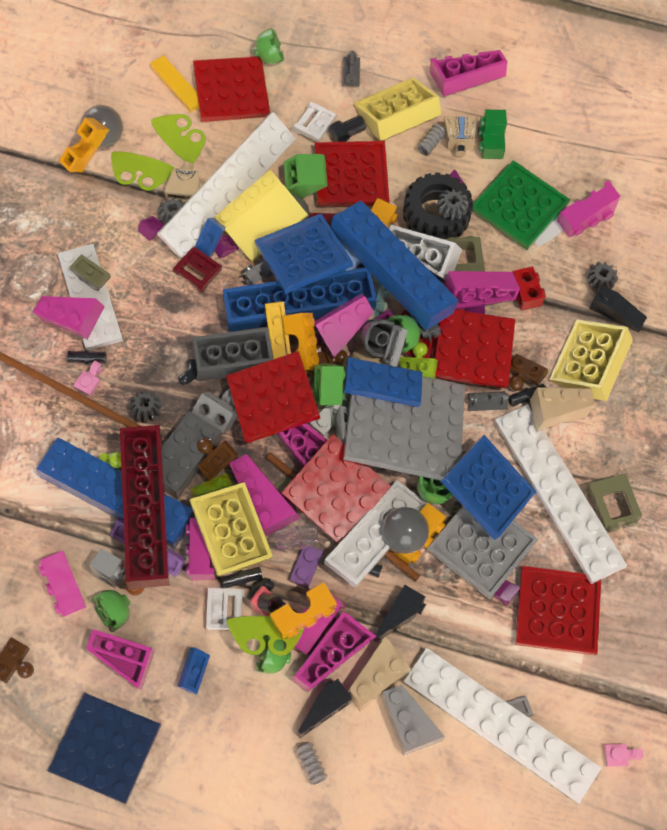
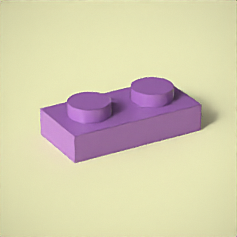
[290,544,323,589]

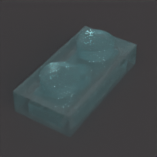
[375,282,389,318]

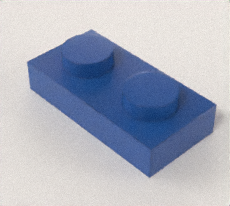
[195,217,226,258]
[177,647,210,694]

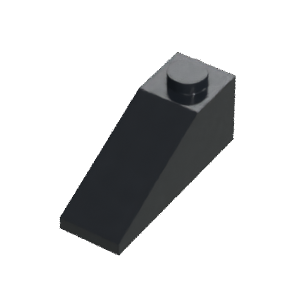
[589,284,647,333]
[373,585,427,642]
[298,679,352,738]

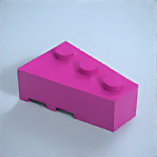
[557,180,621,237]
[314,294,374,357]
[33,296,105,339]
[186,518,215,581]
[38,551,86,617]
[295,592,347,655]
[86,629,155,690]

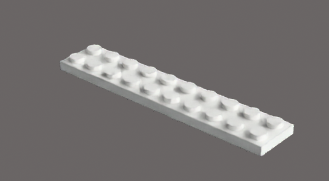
[157,112,296,259]
[494,404,627,584]
[403,648,602,804]

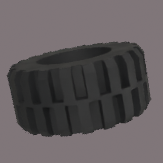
[403,172,473,240]

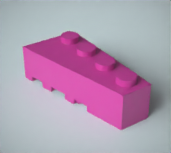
[430,50,508,96]
[444,271,520,310]
[276,424,327,468]
[230,454,302,536]
[292,611,376,692]

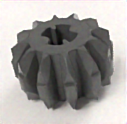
[437,188,469,221]
[157,196,186,225]
[586,261,618,291]
[129,389,162,423]

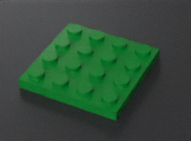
[472,160,570,250]

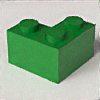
[478,109,507,159]

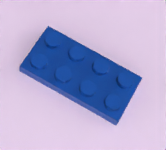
[344,357,423,407]

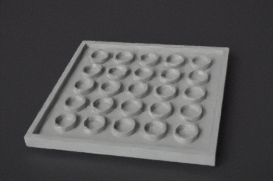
[343,377,465,480]

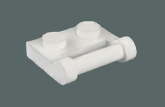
[292,102,336,142]
[206,588,245,630]

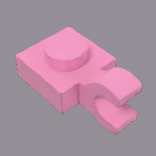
[73,361,103,397]
[604,744,643,767]

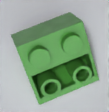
[284,154,327,198]
[314,363,345,405]

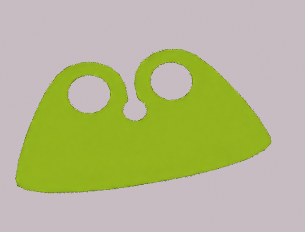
[151,114,206,164]
[111,151,175,191]
[227,616,304,656]

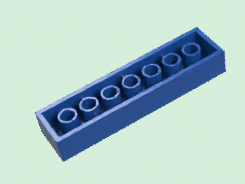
[330,201,459,331]
[223,268,377,332]
[36,437,195,550]

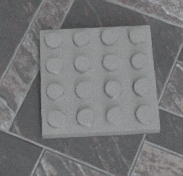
[427,506,538,600]

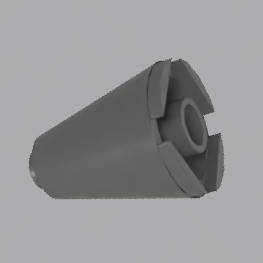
[356,319,395,357]

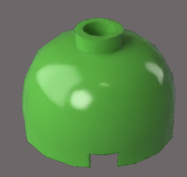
[254,28,284,64]
[388,315,421,353]
[417,476,453,504]
[92,590,130,632]
[255,635,292,674]

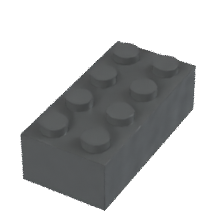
[193,327,273,381]
[162,411,222,500]

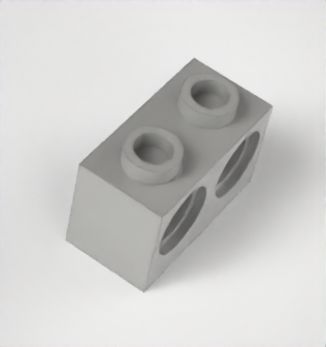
[192,391,238,433]
[90,548,126,589]

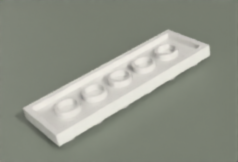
[58,244,123,350]
[324,480,427,588]

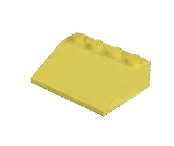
[354,77,441,141]
[215,169,308,262]
[549,320,633,401]
[189,482,273,576]

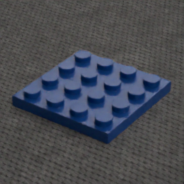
[255,214,353,294]
[441,435,536,540]

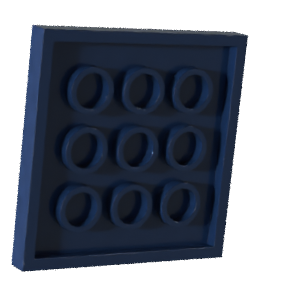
[48,693,162,805]

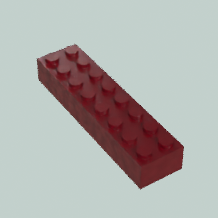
[120,425,170,589]

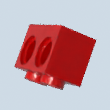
[512,266,546,311]

